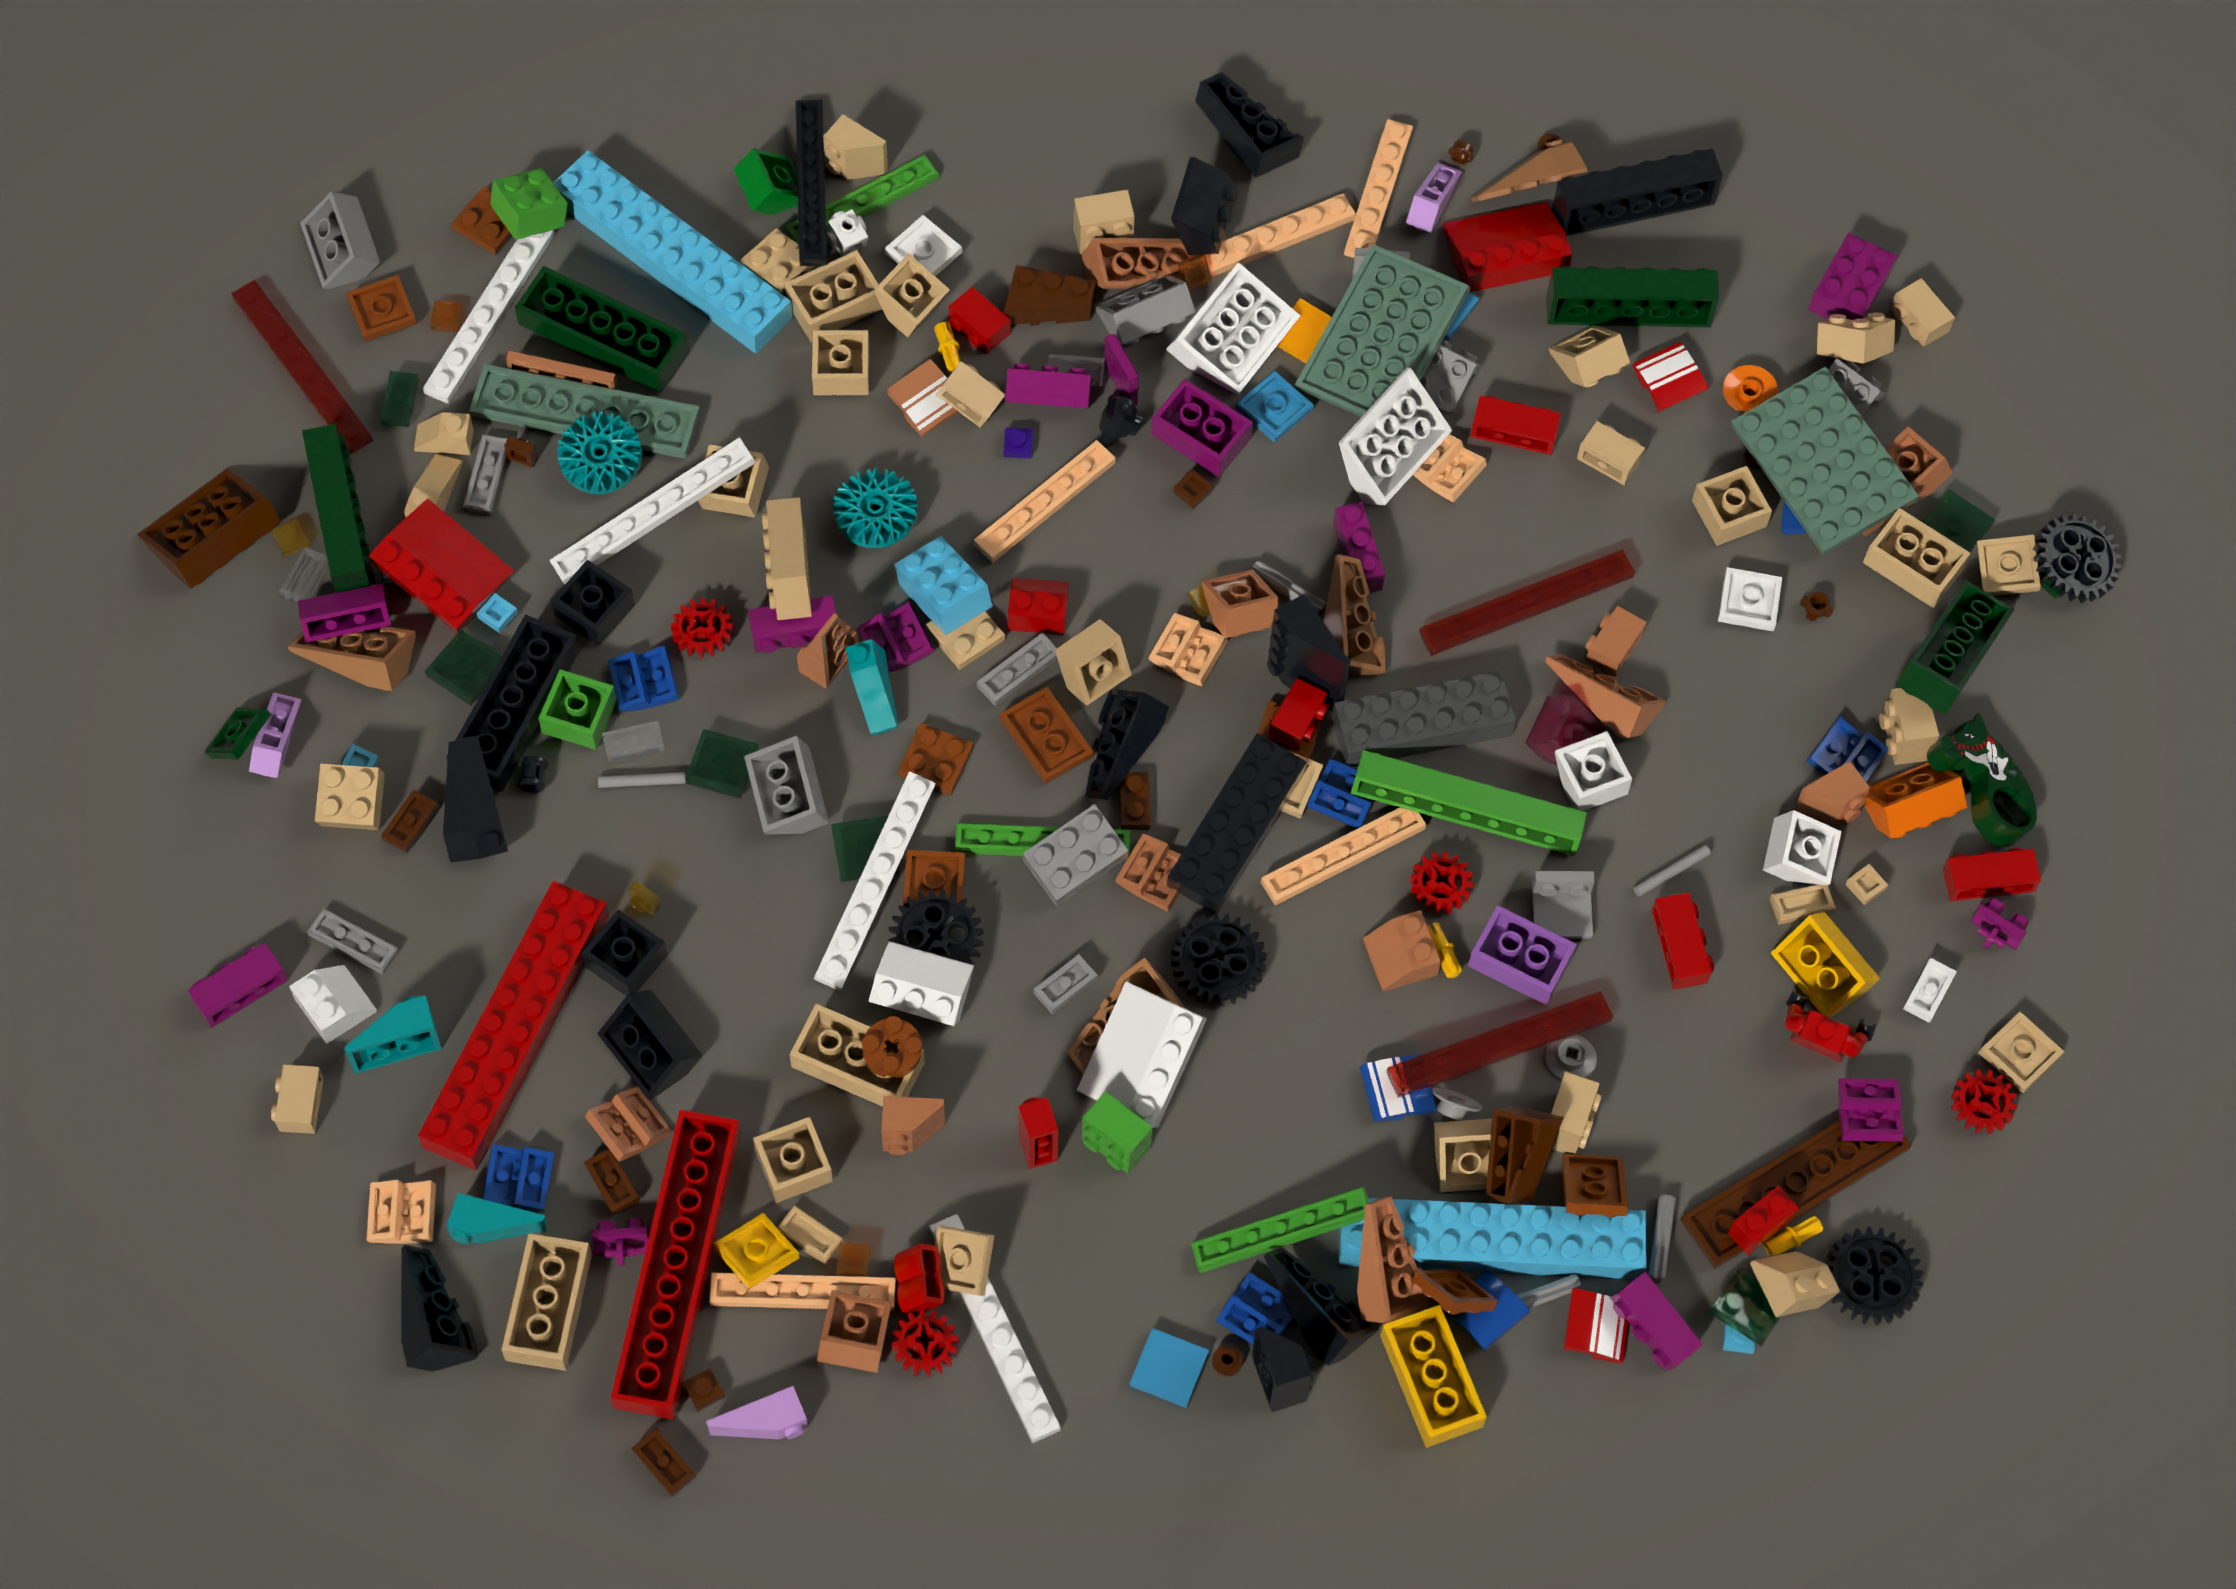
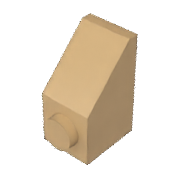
[414,412,474,455]

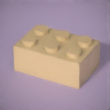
[784,250,882,342]
[1863,508,1971,608]

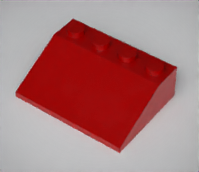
[1442,202,1573,292]
[369,498,515,635]

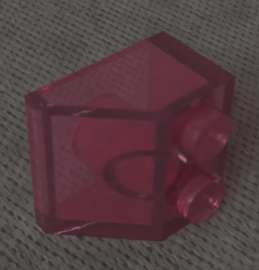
[1525,695,1605,766]

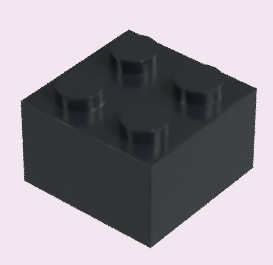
[551,560,635,646]
[581,909,668,996]

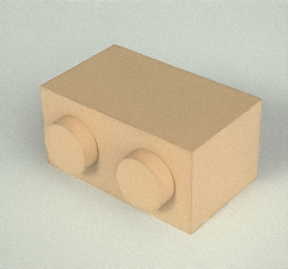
[1890,278,1955,347]
[936,361,1006,428]
[1577,421,1645,486]
[271,1065,324,1134]

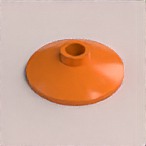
[1723,365,1778,413]

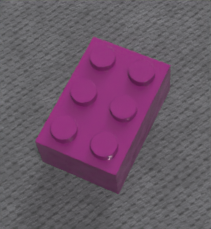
[1808,232,1898,320]
[1151,379,1253,477]

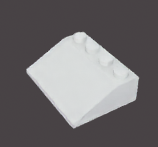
[1166,262,1300,395]
[1338,367,1452,506]
[1077,981,1207,1128]

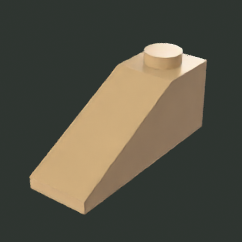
[404,454,462,517]

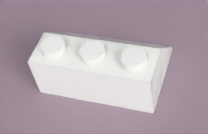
[868,941,975,1026]

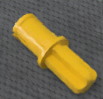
[934,322,960,374]
[1427,922,1462,978]
[1764,1216,1823,1256]

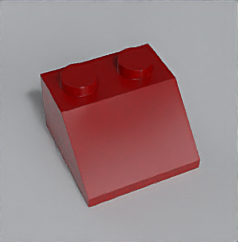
[1008,578,1069,635]

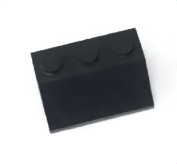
[1171,157,1238,255]
[597,989,703,1100]
[1251,1327,1315,1413]

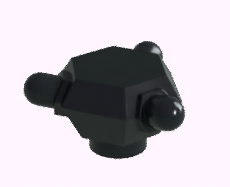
[1098,395,1142,449]

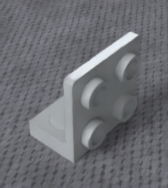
[1532,871,1595,939]

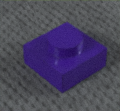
[1004,427,1033,458]

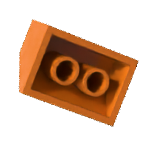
[1864,762,1968,838]

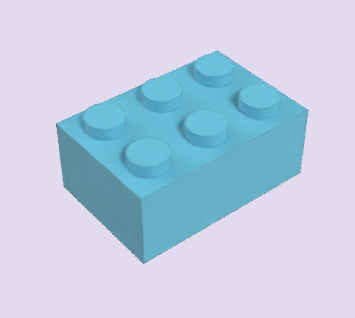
[894,536,993,635]

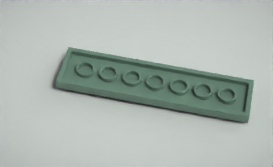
[469,364,700,459]

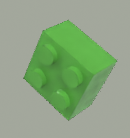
[490,168,567,240]
[538,669,617,750]
[1082,1091,1153,1174]

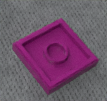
[1104,334,1139,406]

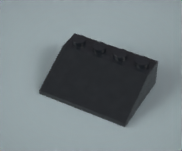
[1267,594,1350,712]

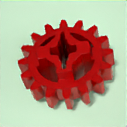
[671,598,734,659]
[1410,851,1474,914]
[1950,1069,2017,1135]
[892,1309,959,1378]

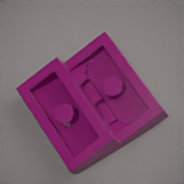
[857,602,935,673]
[1838,1078,1904,1141]

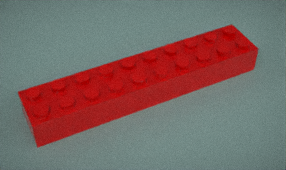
[418,881,609,1171]
[610,1109,741,1420]

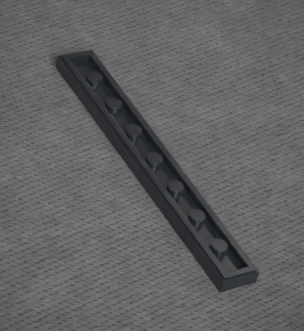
[796,100,827,266]

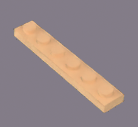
[1344,119,1413,258]
[1198,193,1356,278]
[973,440,1116,563]
[1261,807,1426,906]
[710,1273,896,1311]

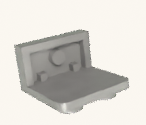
[1420,340,1482,412]
[1828,359,1886,417]

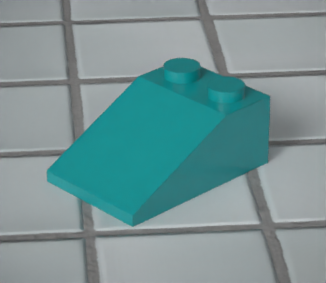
[344,995,442,1074]

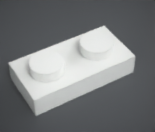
[1903,958,1957,1023]

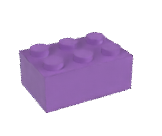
[1468,905,1577,1005]

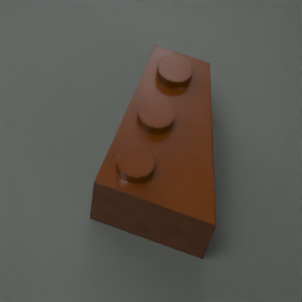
[1004,265,1096,327]
[1485,1106,1563,1204]

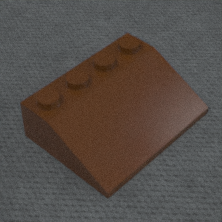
[137,468,281,589]

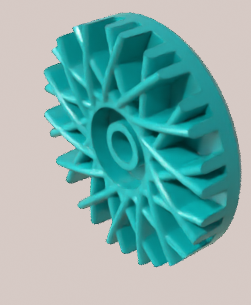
[557,411,642,494]
[833,468,918,548]

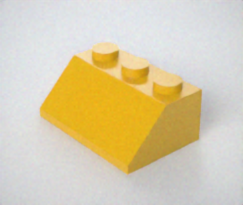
[1771,912,1880,1018]

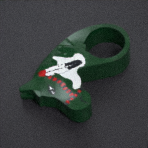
[1926,713,2037,847]

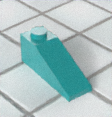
[846,639,899,736]
[446,1193,548,1244]

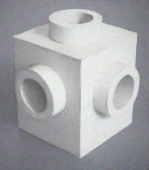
[826,209,868,257]

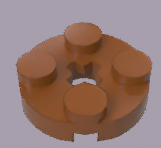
[862,1016,922,1078]

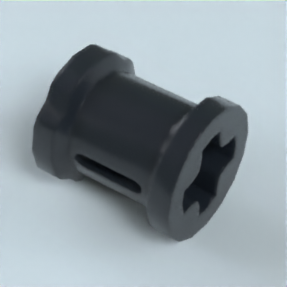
[518,756,548,793]

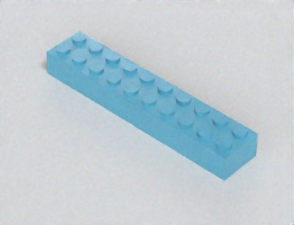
[553,150,793,354]
[1338,1198,1646,1279]

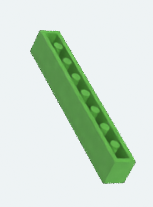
[1351,750,1587,856]

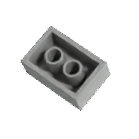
[1023,804,1129,907]

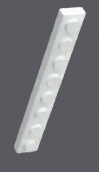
[423,230,555,404]
[550,437,756,584]
[814,771,936,991]
[930,1214,1061,1443]

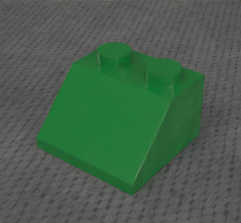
[733,148,798,215]

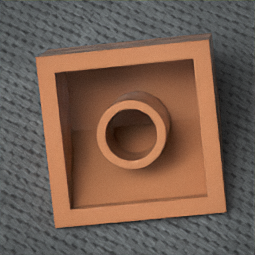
[1202,569,1278,638]
[1794,761,1870,826]
[1363,910,1441,992]
[881,1096,945,1155]
[817,1290,892,1373]

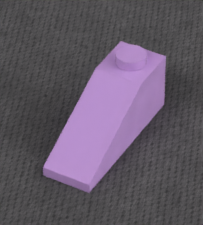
[1406,162,1462,233]
[249,692,302,779]
[706,1386,808,1440]

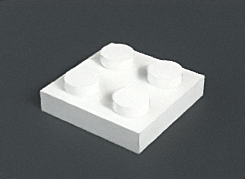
[885,215,962,276]
[1718,567,1782,632]

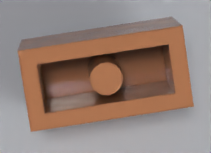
[1585,606,1647,677]

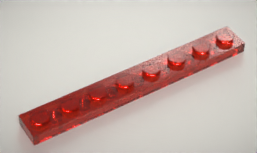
[231,280,373,454]
[1419,549,1635,656]
[1386,991,1613,1098]

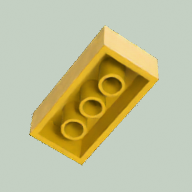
[1380,1305,1487,1448]

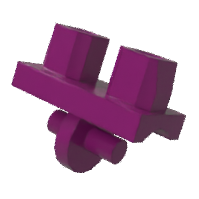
[1971,898,2029,950]
[592,1218,648,1266]

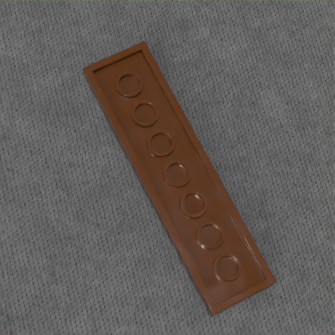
[1680,1120,1912,1269]

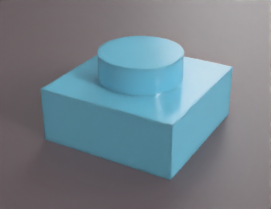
[477,593,518,633]
[341,743,380,767]
[1722,1317,1757,1354]

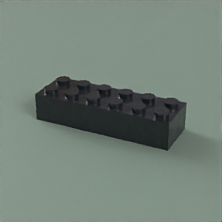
[1551,148,1723,236]
[446,614,580,793]
[1167,733,1307,914]

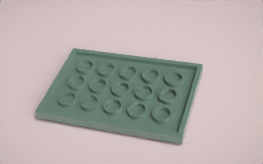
[1295,244,1470,417]
[1731,367,1919,556]

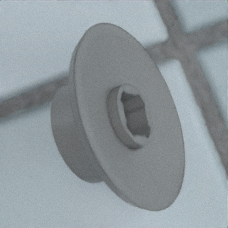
[1544,1034,1597,1081]
[1432,1087,1483,1121]

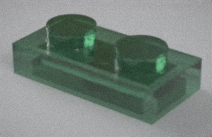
[380,371,419,427]

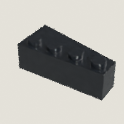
[1195,72,1304,178]

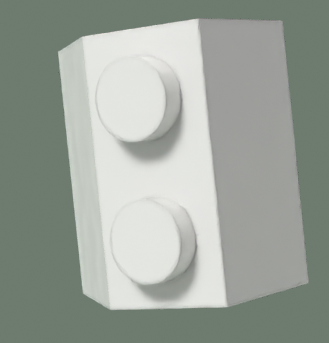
[1555,731,1632,811]
[1763,810,1841,885]
[289,965,377,1044]

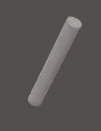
[598,772,686,788]
[1633,845,1711,897]

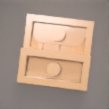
[1413,434,1487,503]
[1148,613,1228,687]
[367,1180,436,1244]

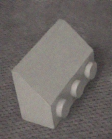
[300,191,380,290]
[1094,274,1196,345]
[744,735,829,835]

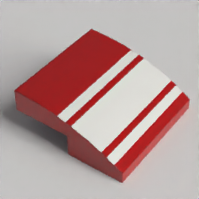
[1631,342,1709,412]
[1563,1288,1628,1364]

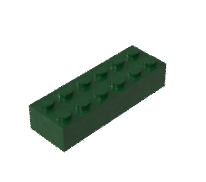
[515,266,689,392]
[1546,266,1719,327]
[302,424,376,593]
[1896,580,2015,715]

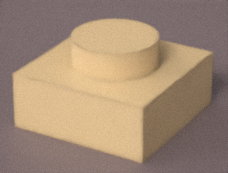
[1845,864,1888,906]

